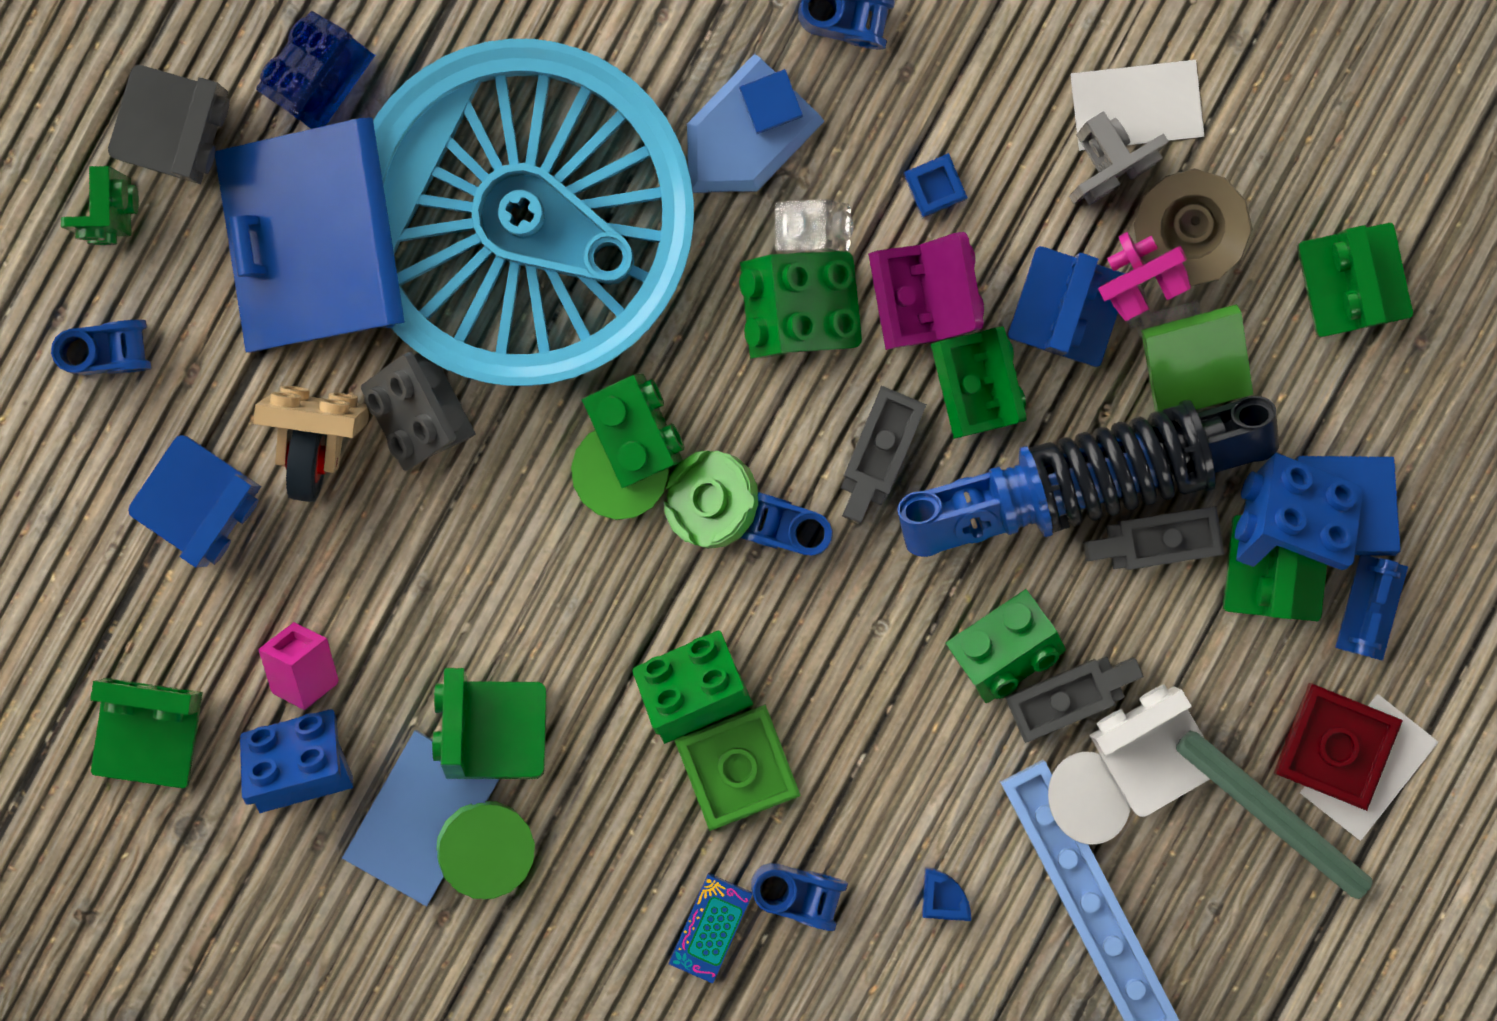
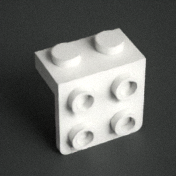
[1089,684,1210,817]

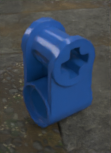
[798,0,895,50]
[51,320,152,375]
[741,492,833,556]
[751,863,848,931]

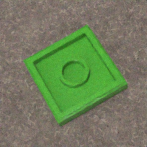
[1141,304,1253,412]
[675,704,801,831]

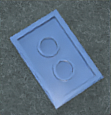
[342,730,500,907]

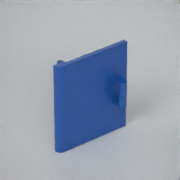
[215,117,405,353]

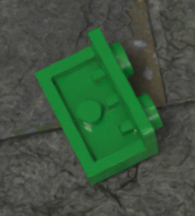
[61,166,139,245]
[931,326,1027,439]
[581,374,684,488]
[945,589,1066,703]

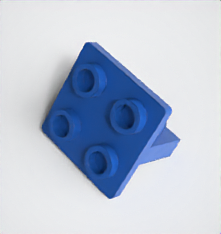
[1008,246,1125,367]
[240,709,354,813]

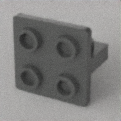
[361,352,476,471]

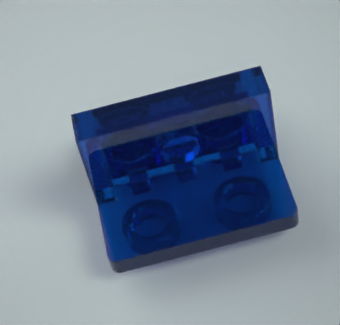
[256,11,376,129]

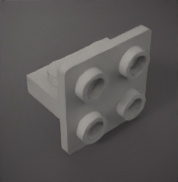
[1069,111,1169,205]

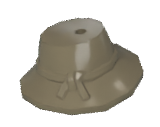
[1134,168,1253,287]

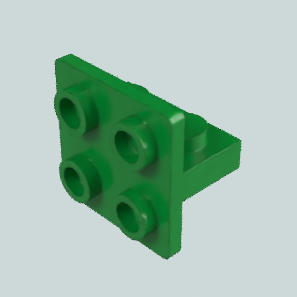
[1297,223,1413,338]
[1223,515,1327,622]
[632,630,753,744]

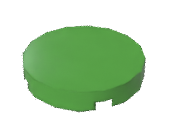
[571,430,669,520]
[664,450,758,549]
[436,801,535,899]

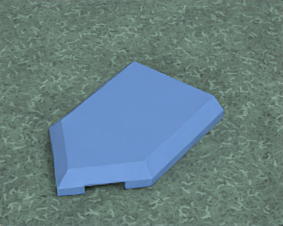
[687,54,824,193]

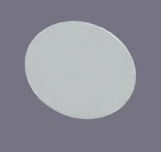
[1048,752,1130,844]

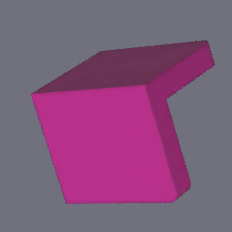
[258,622,339,710]

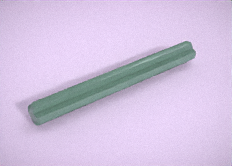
[1176,730,1373,899]

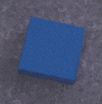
[739,69,803,134]
[903,153,968,219]

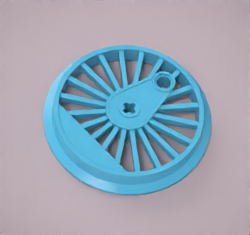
[373,39,694,386]

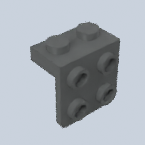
[108,65,230,185]

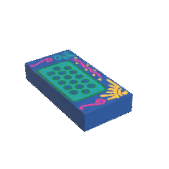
[669,873,752,984]

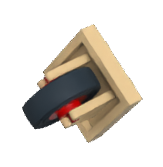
[253,386,370,502]

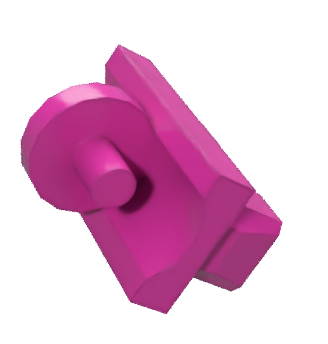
[1098,232,1191,321]

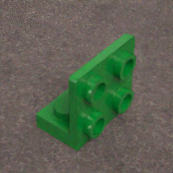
[90,678,203,788]

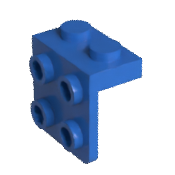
[128,435,262,568]
[1234,453,1363,570]

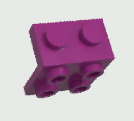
[868,232,984,350]

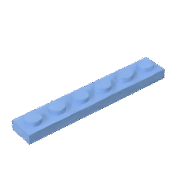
[1000,760,1179,1021]

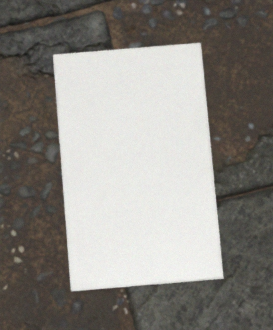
[1070,60,1204,151]
[1300,694,1438,841]

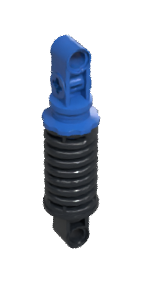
[897,396,1279,557]

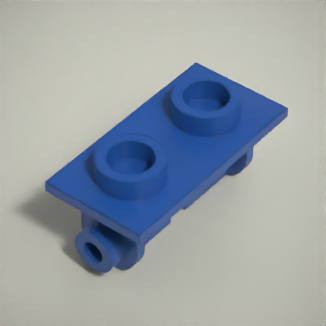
[1335,556,1408,661]

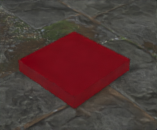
[1273,683,1403,811]

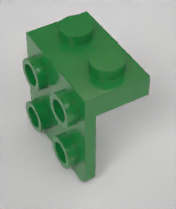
[739,251,862,359]
[432,668,547,779]

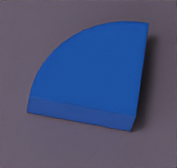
[922,867,971,921]

